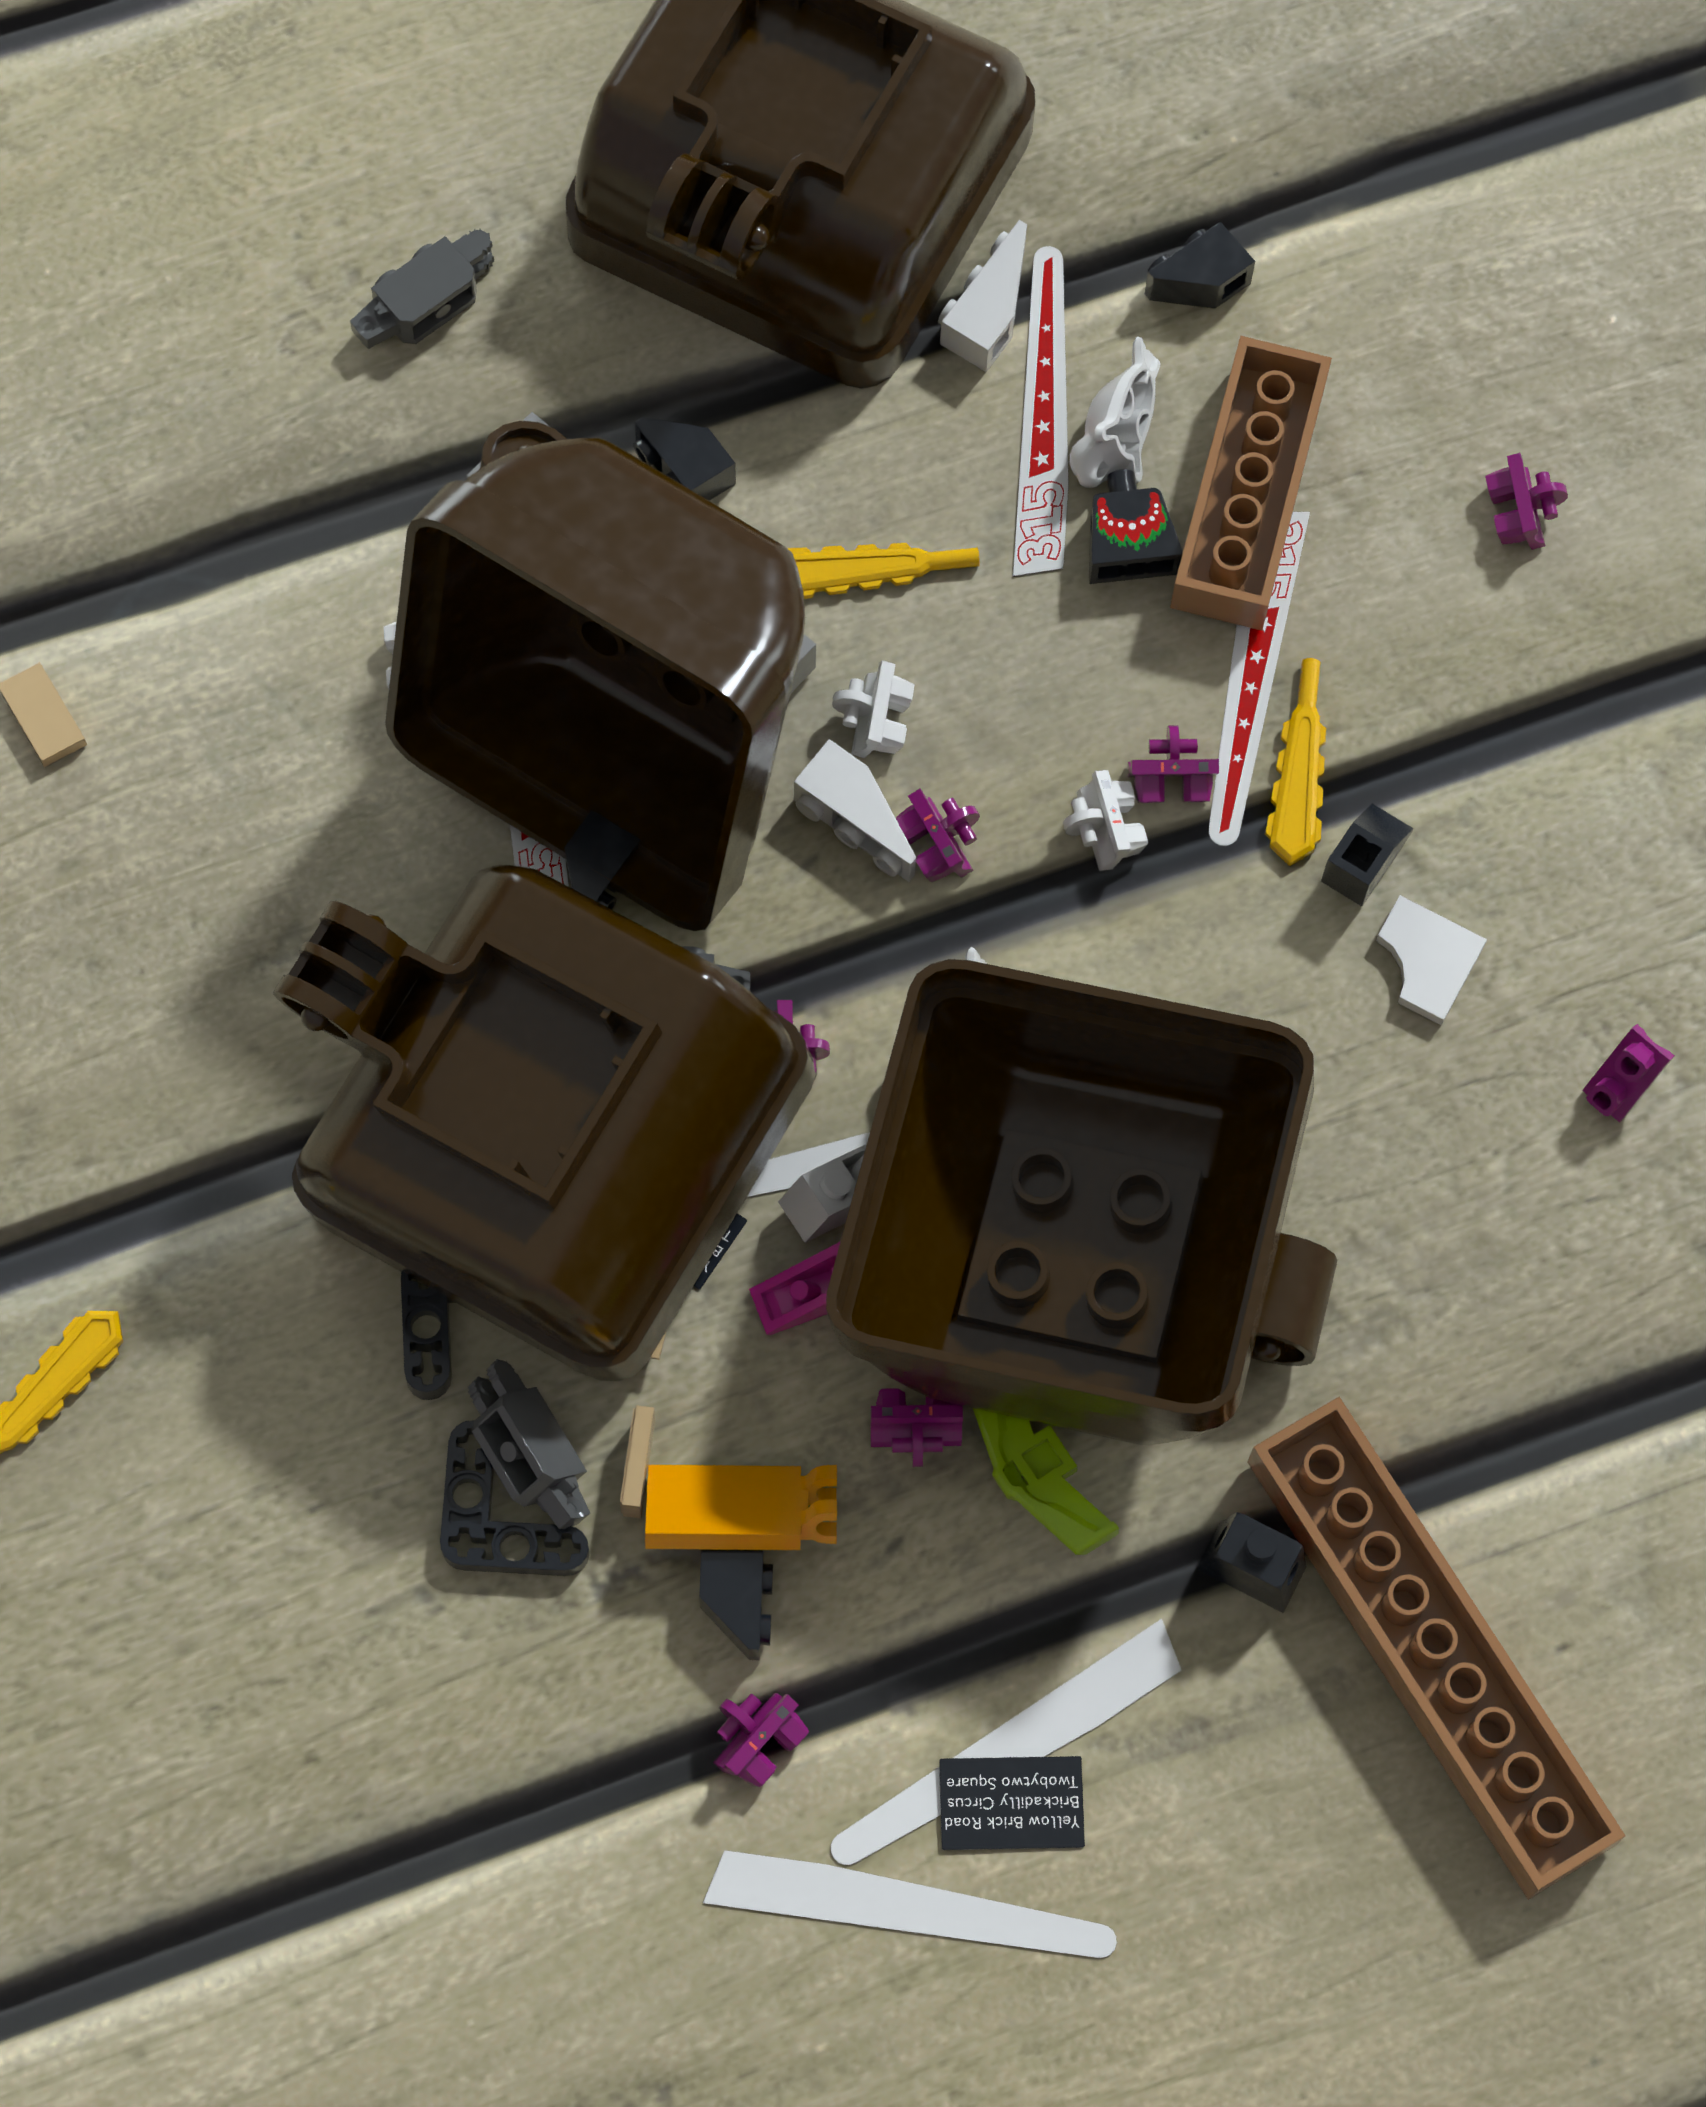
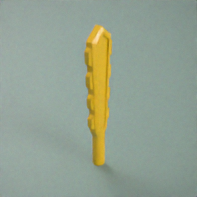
[788,543,980,599]
[1265,658,1326,866]
[0,1311,123,1454]

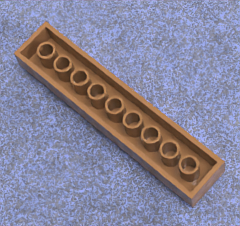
[1247,1396,1626,1900]

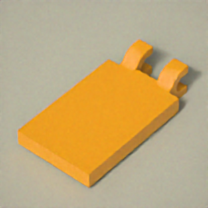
[645,1465,837,1550]

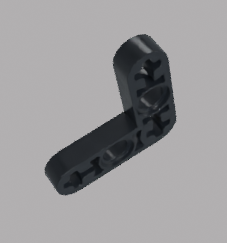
[401,1271,456,1400]
[440,1420,590,1576]

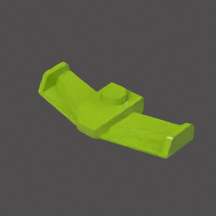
[973,1408,1119,1555]

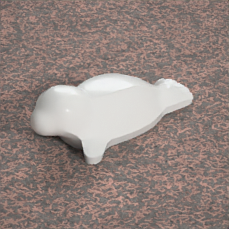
[1070,336,1160,488]

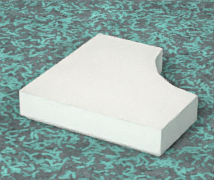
[1376,895,1487,1025]

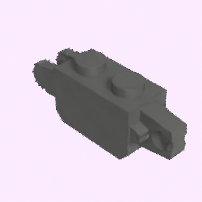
[350,229,494,349]
[467,1359,590,1529]

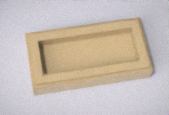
[0,662,87,767]
[620,1405,655,1519]

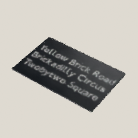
[939,1756,1085,1850]

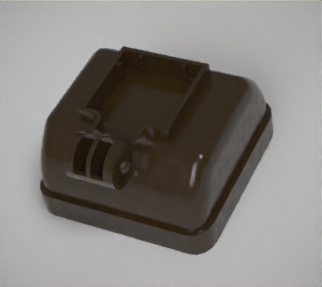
[566,0,1035,389]
[385,421,806,931]
[273,865,816,1381]
[826,959,1338,1445]

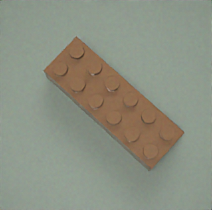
[1170,335,1332,631]

